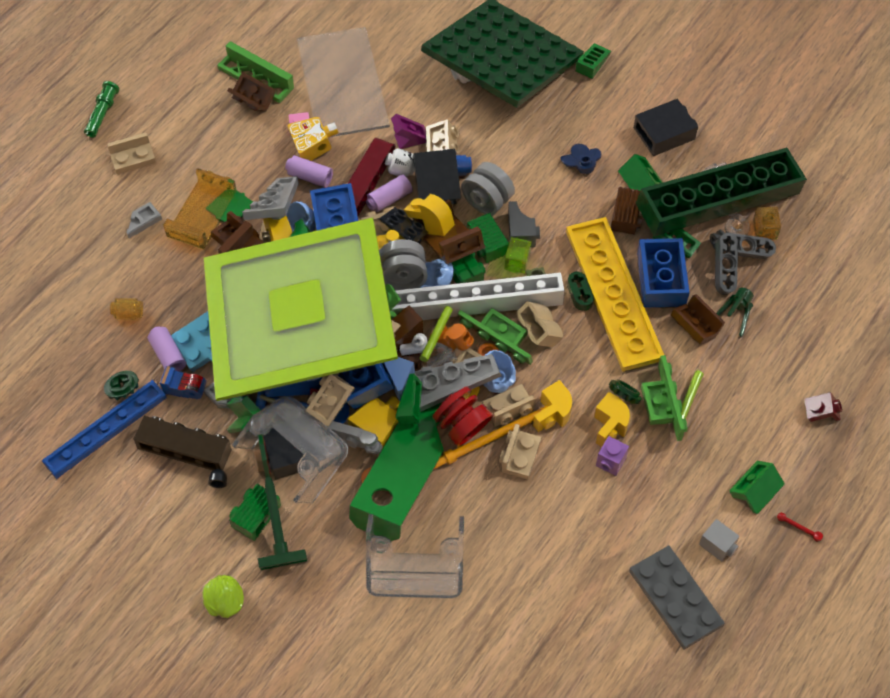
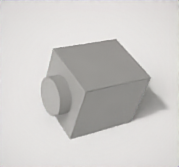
[699,519,739,562]

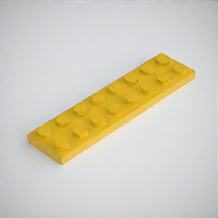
[566,217,664,372]

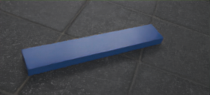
[42,380,167,479]

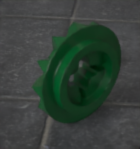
[104,371,139,401]
[609,379,642,404]

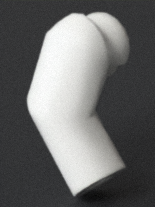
[400,333,427,356]

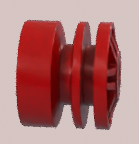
[432,386,493,447]

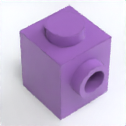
[596,436,629,476]

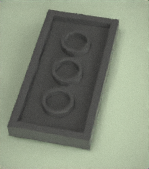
[629,545,725,650]

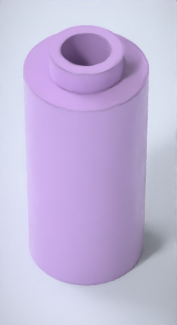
[285,155,333,188]
[366,174,413,213]
[147,327,186,372]

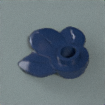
[560,144,601,174]

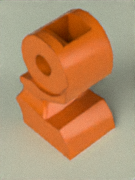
[429,323,474,352]

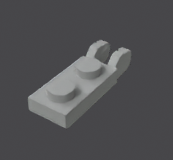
[321,421,382,455]

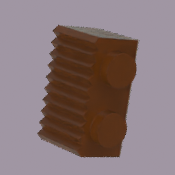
[611,187,643,235]

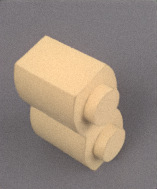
[517,301,563,347]

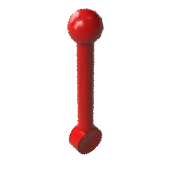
[777,512,823,542]

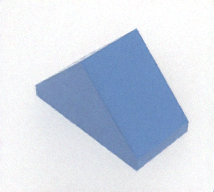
[383,357,415,401]

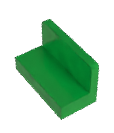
[618,154,663,191]
[226,396,262,433]
[729,460,785,514]

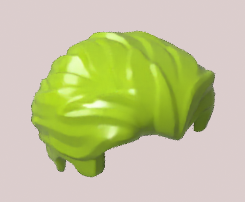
[202,575,244,618]

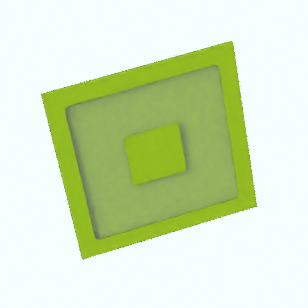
[204,217,398,401]

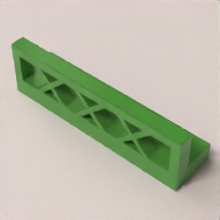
[217,41,294,103]

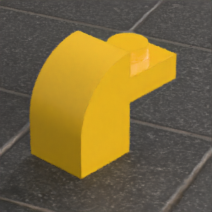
[404,194,455,236]
[533,380,572,432]
[594,392,630,447]

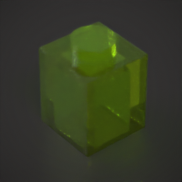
[504,237,532,274]

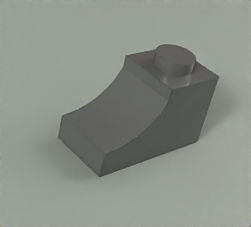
[508,201,540,248]

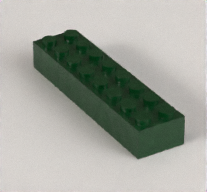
[636,148,807,237]

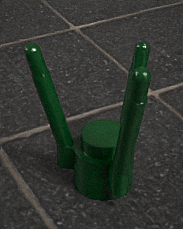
[716,287,754,337]

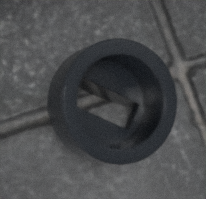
[208,469,227,488]

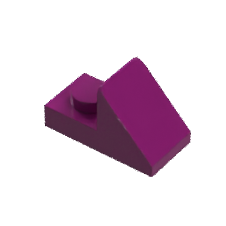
[391,114,427,149]

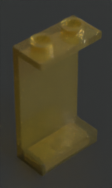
[163,168,237,250]

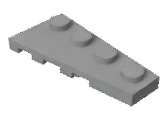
[242,176,299,220]
[414,354,501,412]

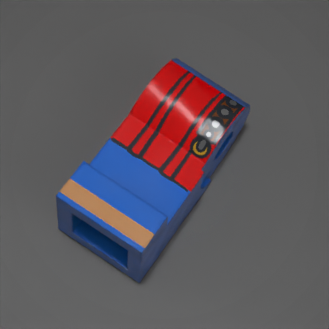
[160,366,207,399]

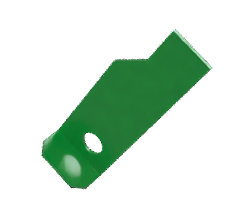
[349,403,444,542]

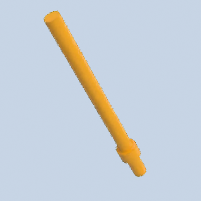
[434,406,548,469]

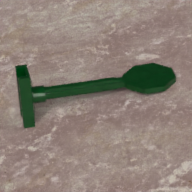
[258,434,307,571]

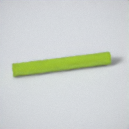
[420,306,453,362]
[681,370,704,419]

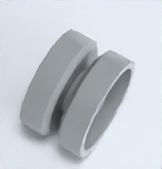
[461,162,515,216]
[379,239,427,290]

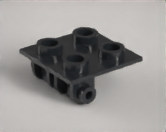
[379,207,428,244]

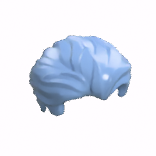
[286,201,316,233]
[420,259,453,288]
[483,350,516,393]

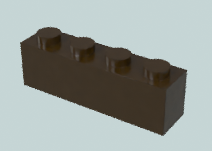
[133,416,232,471]

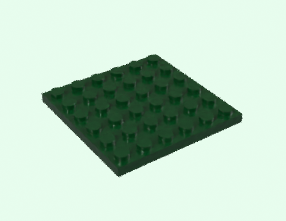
[421,0,584,108]

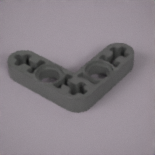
[715,233,776,295]

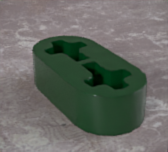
[567,272,594,311]

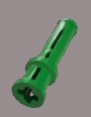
[84,81,120,138]

